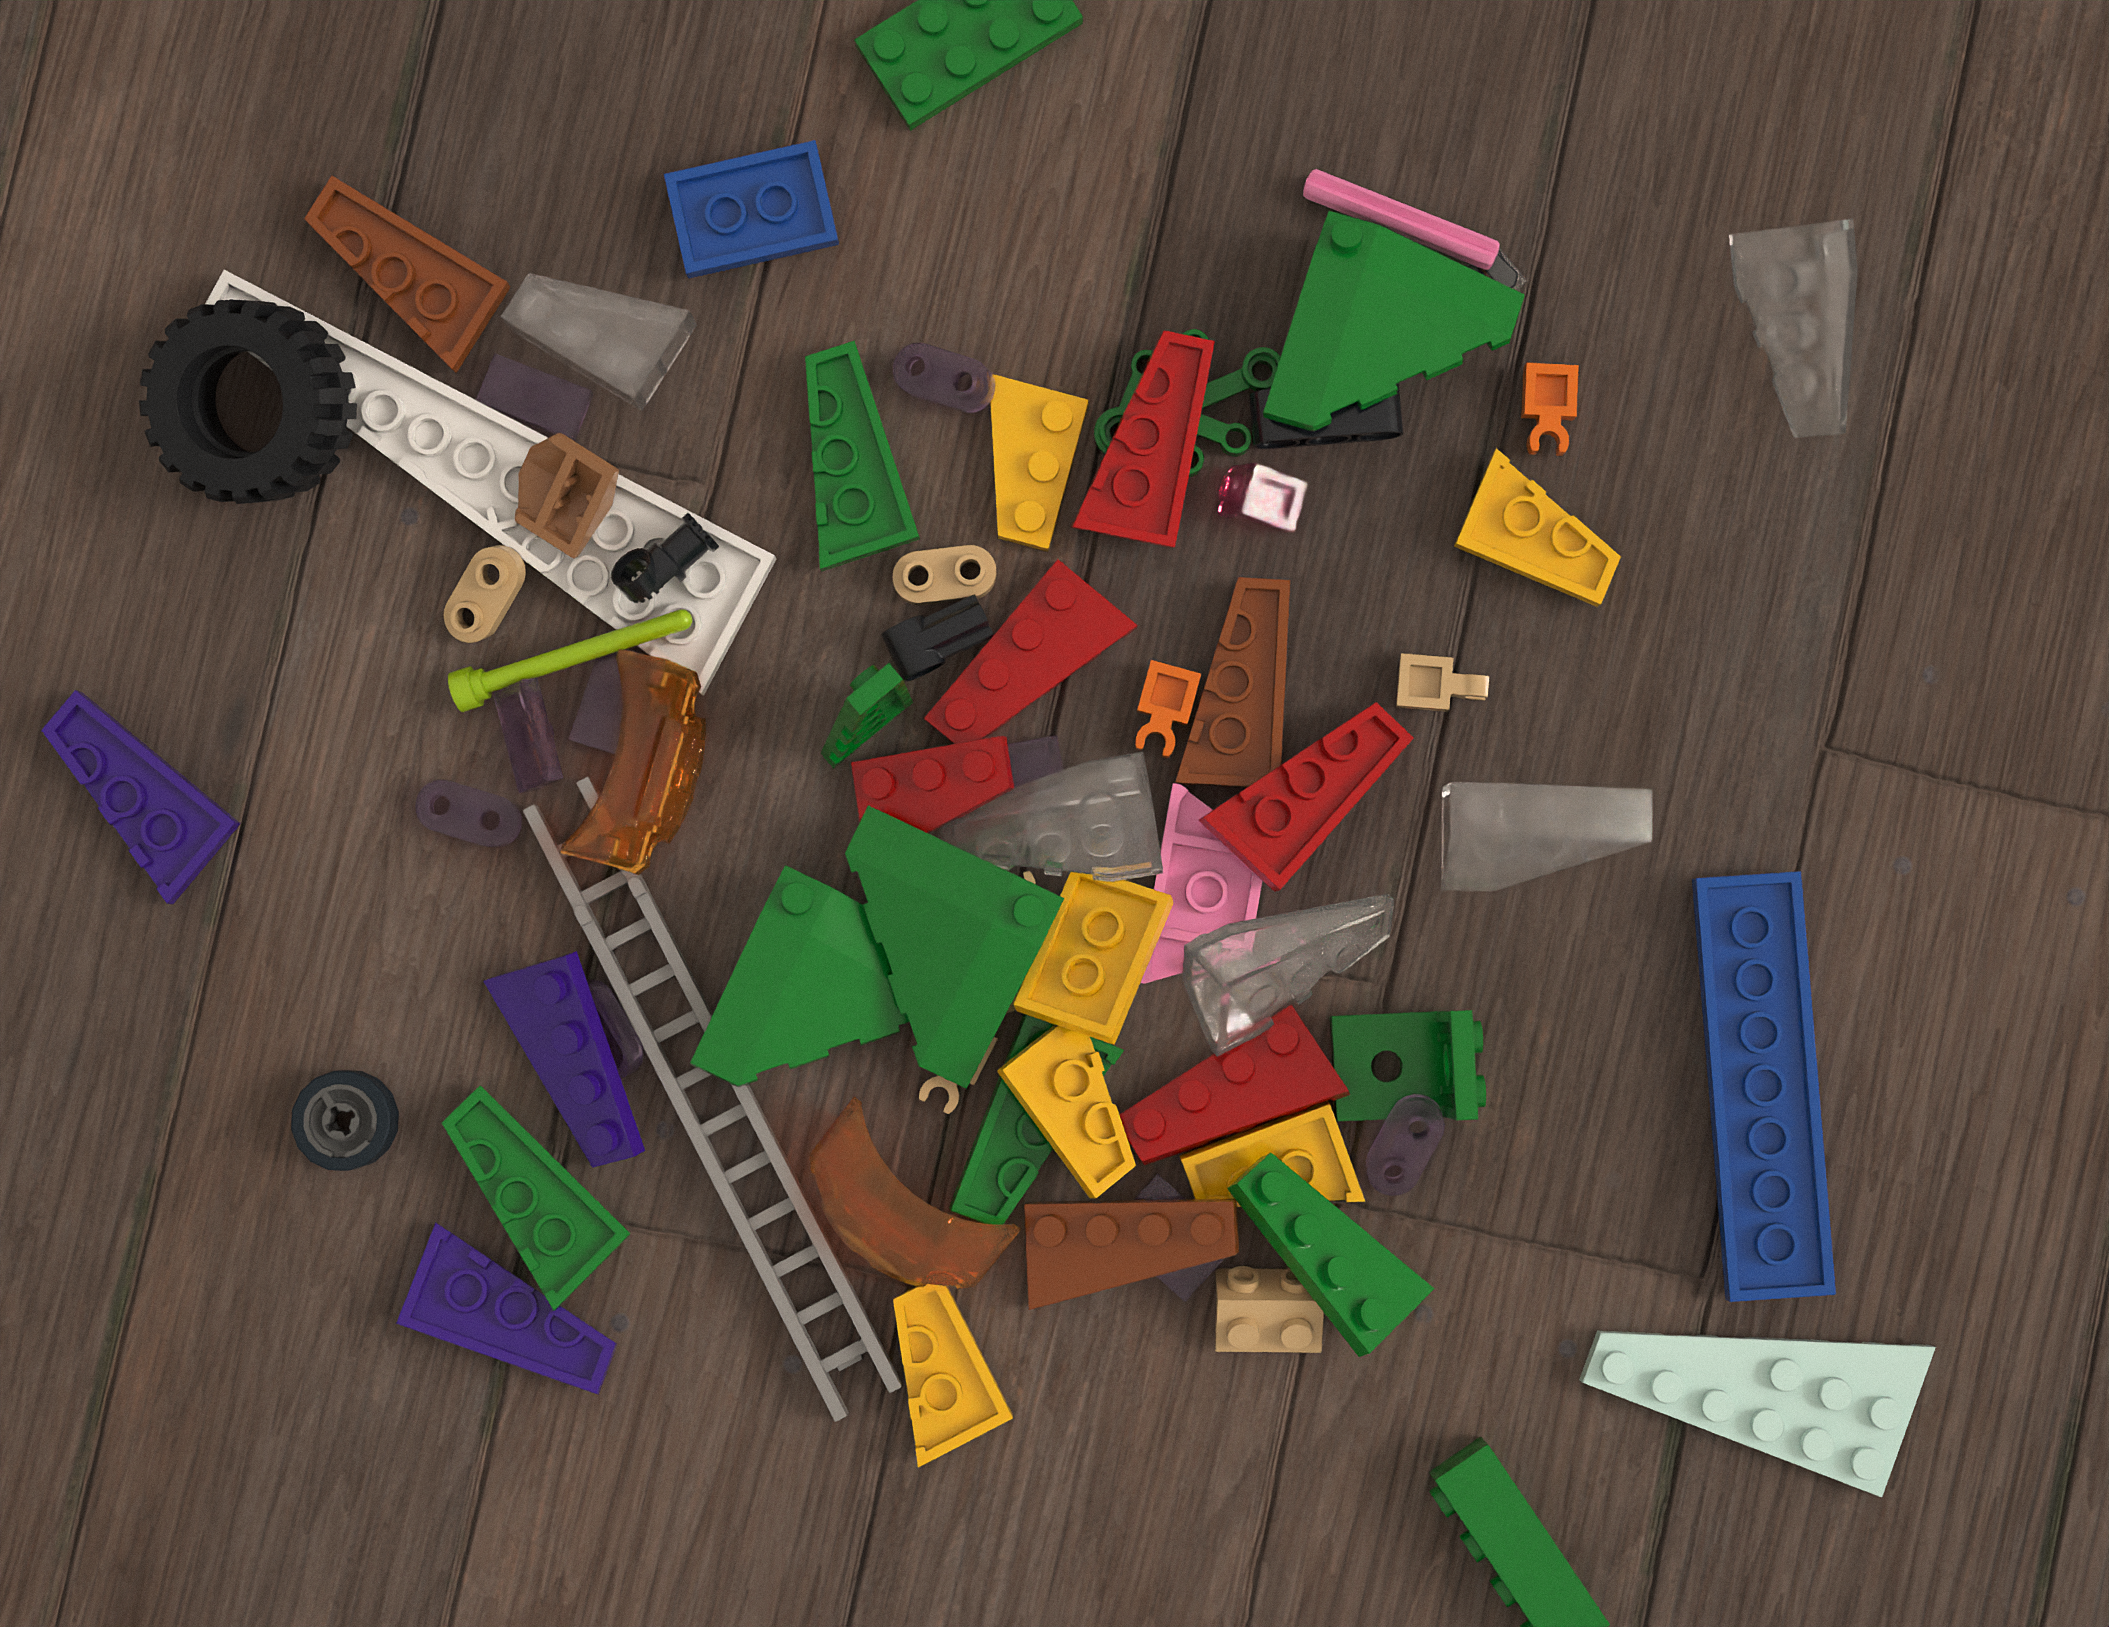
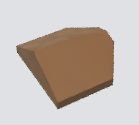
[515,432,619,559]

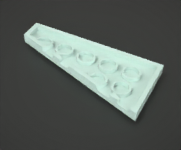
[1579,1331,1936,1497]

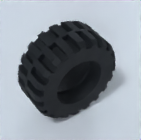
[139,299,357,504]

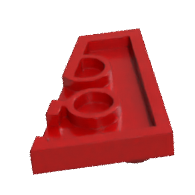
[851,736,1014,834]

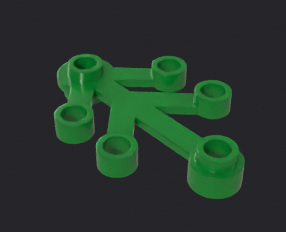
[1094,329,1281,477]

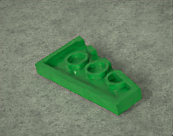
[805,340,920,572]
[821,663,913,769]
[949,1014,1124,1229]
[442,1085,630,1311]
[1227,1153,1435,1357]

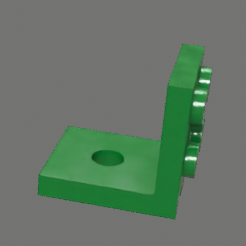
[1330,1010,1486,1122]

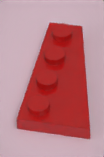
[1071,330,1215,548]
[1198,702,1414,892]

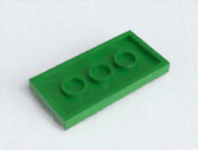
[854,0,1083,131]

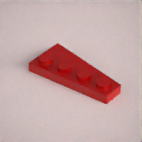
[924,559,1138,744]
[1119,1005,1350,1165]

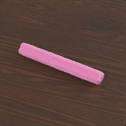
[1303,169,1500,270]

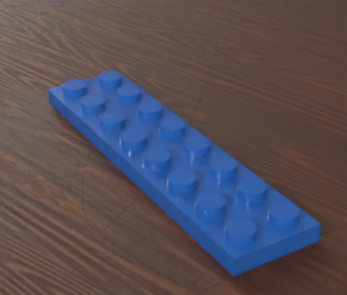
[1692,871,1836,1302]

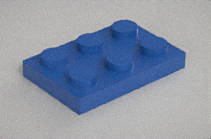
[664,140,839,279]

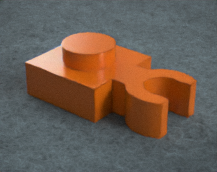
[1521,363,1579,456]
[1135,660,1201,758]

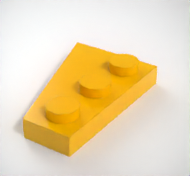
[989,373,1089,552]
[1454,448,1621,607]
[997,1025,1136,1198]
[1179,1101,1365,1207]
[893,1274,1013,1467]

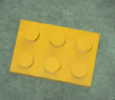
[1013,864,1174,1045]

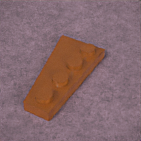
[304,175,511,373]
[1175,577,1290,788]
[1024,1199,1239,1310]

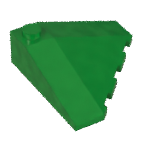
[1263,211,1525,432]
[845,805,1064,1089]
[690,865,909,1087]

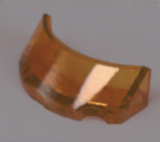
[560,649,706,875]
[809,1097,1021,1289]

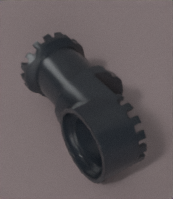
[611,513,719,603]

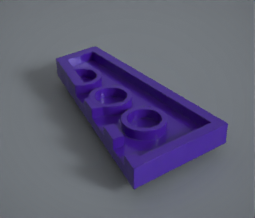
[41,690,241,904]
[483,951,645,1168]
[396,1222,617,1395]

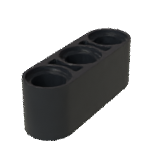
[1249,383,1403,449]

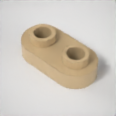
[444,545,526,643]
[893,545,997,606]

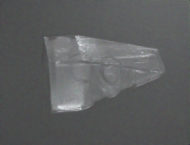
[1441,782,1652,892]

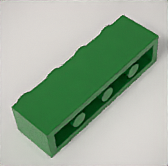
[1428,1436,1610,1627]

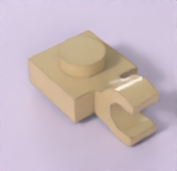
[1396,653,1489,712]

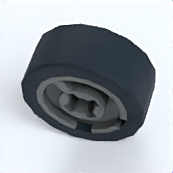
[291,1070,399,1171]

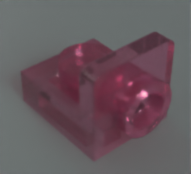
[1218,463,1307,533]

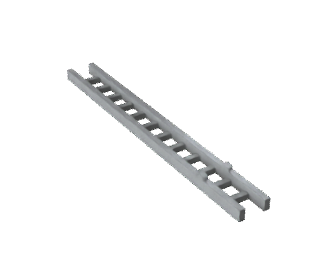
[523,777,903,1422]

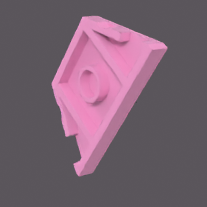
[1141,783,1262,984]

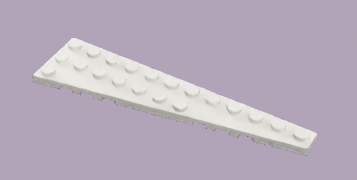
[205,270,777,696]

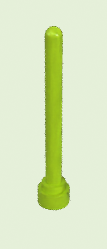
[448,609,692,712]

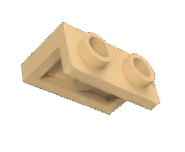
[1215,1266,1324,1353]

